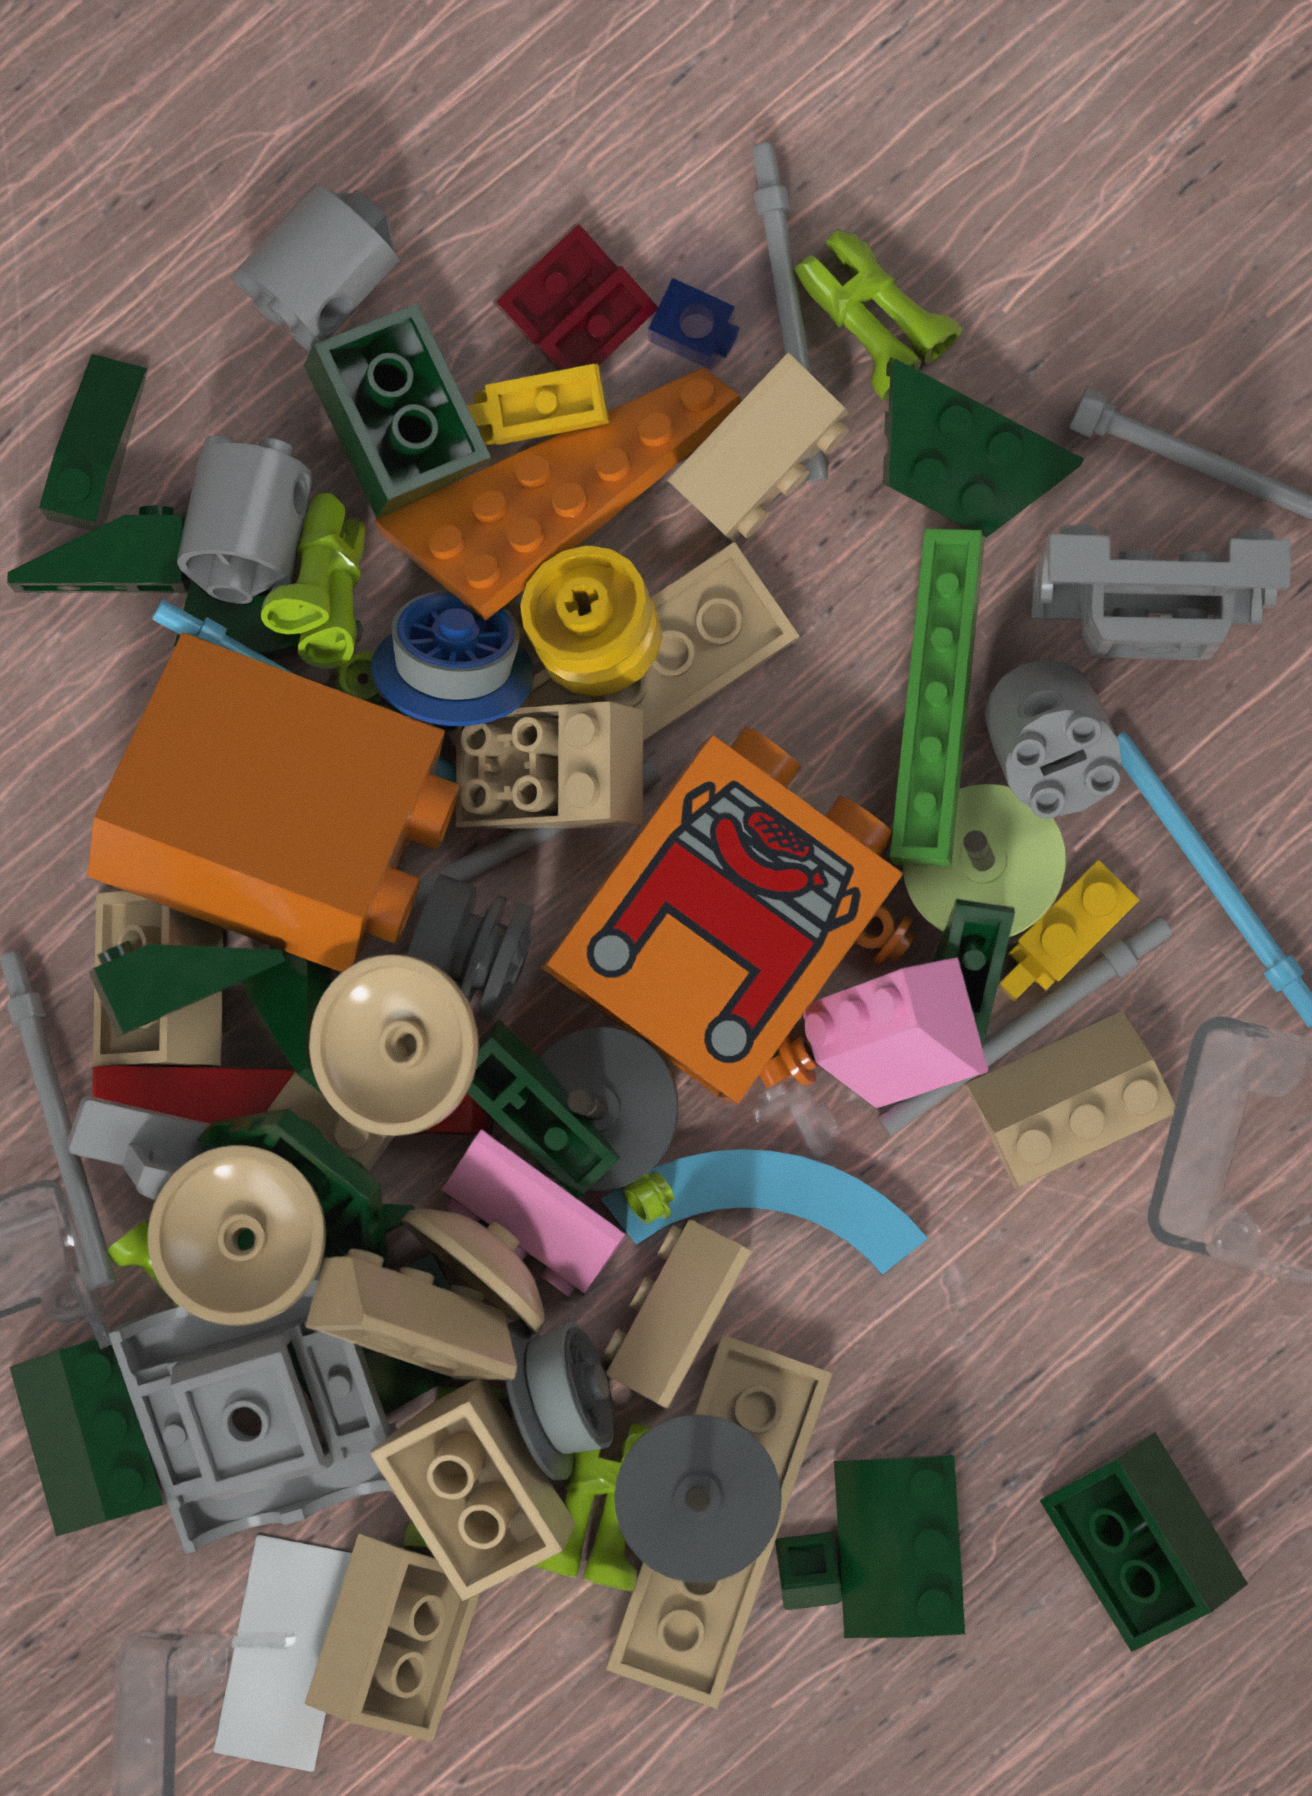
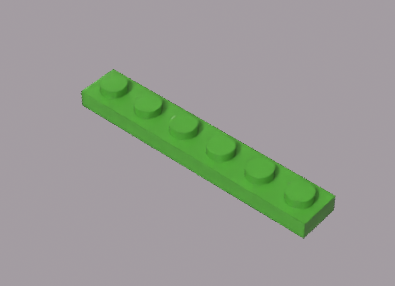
[890,529,985,867]

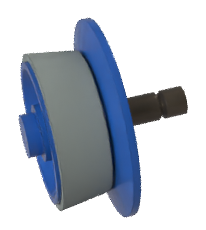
[371,591,534,730]

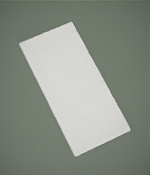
[214,1535,352,1772]

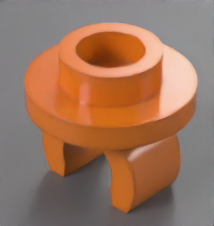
[856,904,915,966]
[760,1033,819,1089]

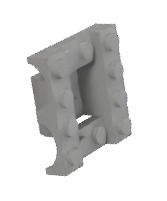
[1031,525,1291,661]
[108,1261,397,1554]

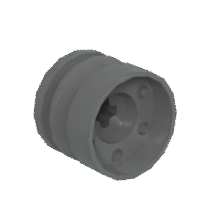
[406,874,534,1022]

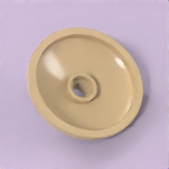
[310,955,478,1136]
[148,1146,326,1326]
[401,1208,544,1334]

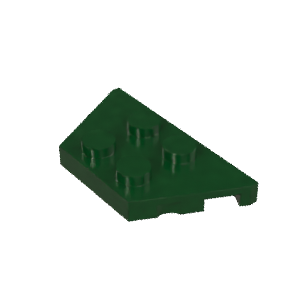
[883,357,1084,538]
[197,1109,387,1268]

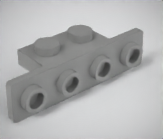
[66,1096,210,1199]

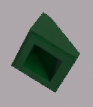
[775,1531,842,1610]

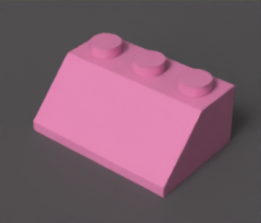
[803,957,989,1108]
[442,1130,626,1297]

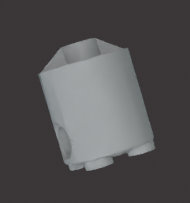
[230,183,400,353]
[177,436,313,604]
[984,659,1122,819]

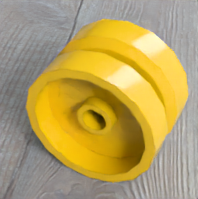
[520,545,663,697]

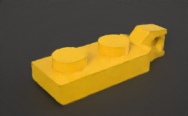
[467,364,610,445]
[998,859,1140,1002]

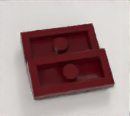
[492,223,659,371]

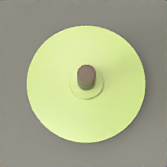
[903,784,1066,937]

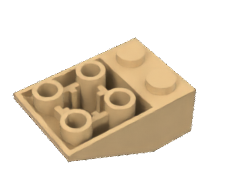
[456,701,643,828]

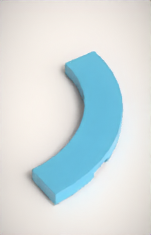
[601,1149,928,1275]

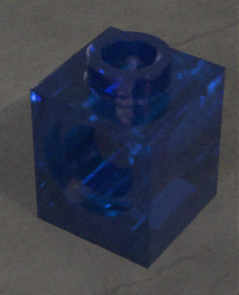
[648,278,740,369]

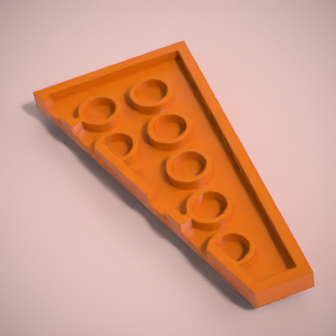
[374,367,741,621]

